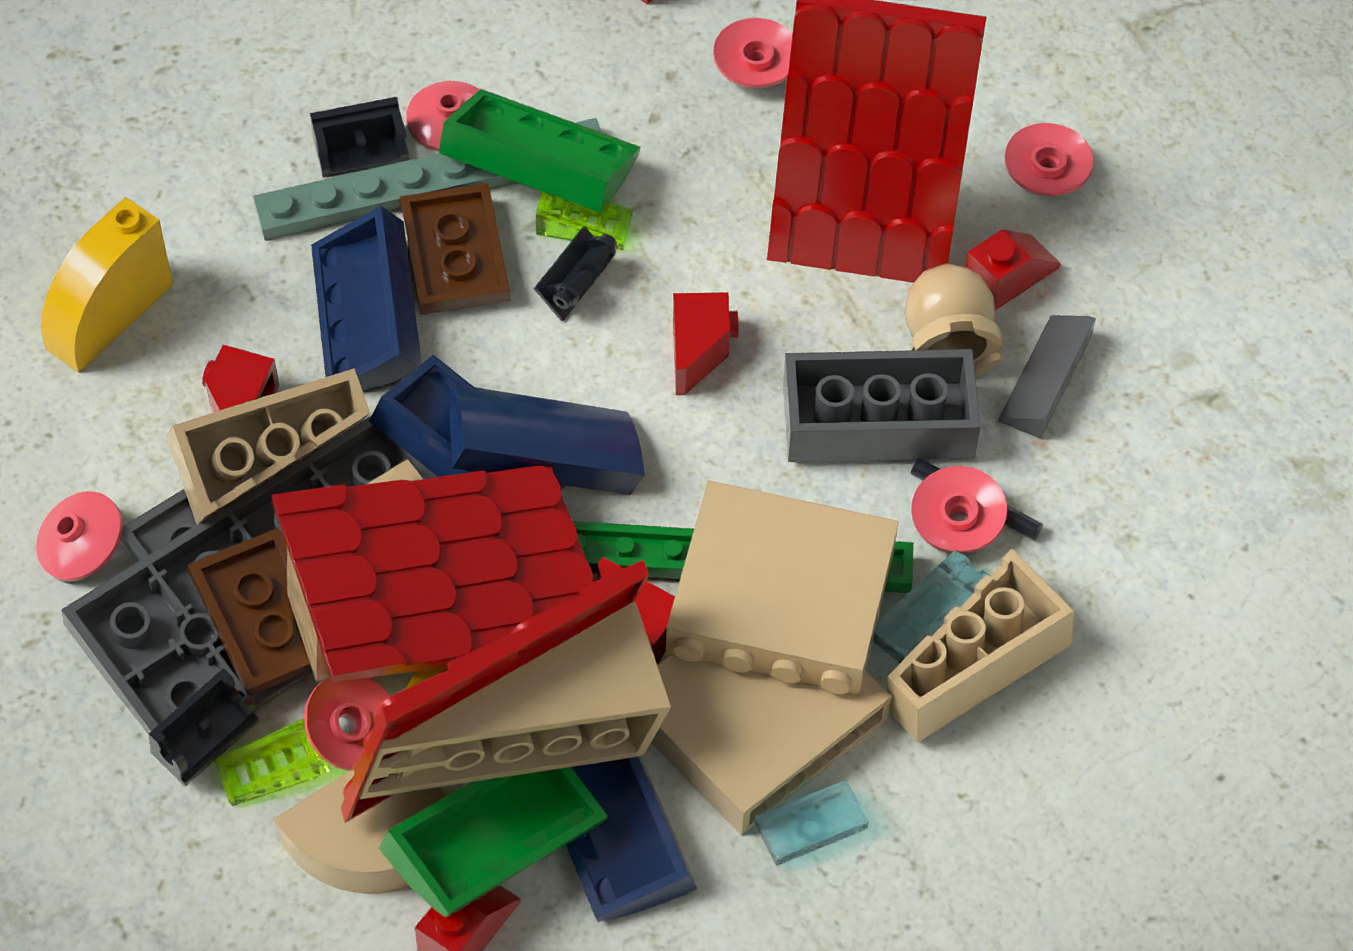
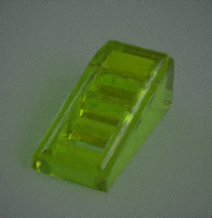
[535,192,633,250]
[214,718,331,806]

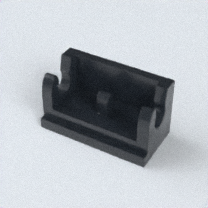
[310,97,409,178]
[148,668,259,787]

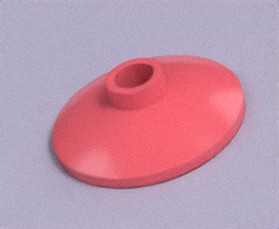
[713,18,792,88]
[406,81,480,151]
[1004,123,1093,196]
[911,466,1007,554]
[36,491,123,581]
[304,677,390,771]

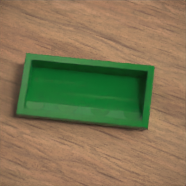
[439,89,641,213]
[379,767,608,918]

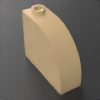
[274,769,446,894]

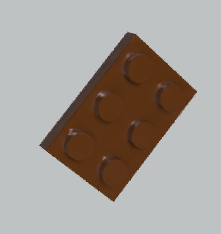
[400,184,511,315]
[188,528,312,696]

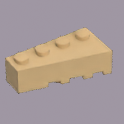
[166,368,370,524]
[887,549,1074,743]

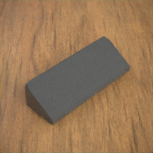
[998,315,1096,438]

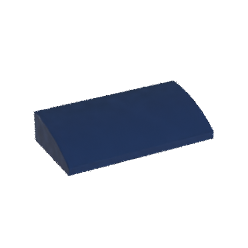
[311,206,422,391]
[369,355,566,490]
[448,383,645,495]
[566,756,698,922]

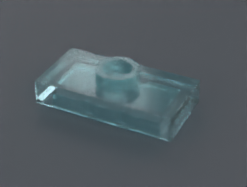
[755,780,869,866]

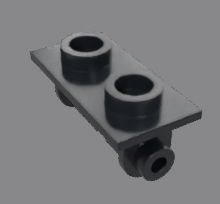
[533,226,617,321]

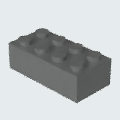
[783,349,980,462]

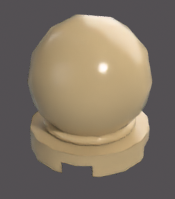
[904,263,1003,378]

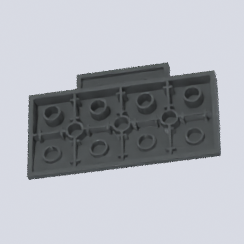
[61,415,437,734]

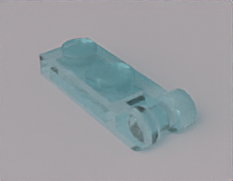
[873,550,991,663]

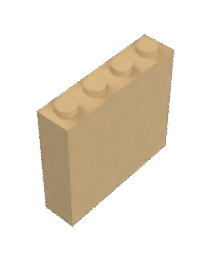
[666,480,899,695]
[651,653,892,836]

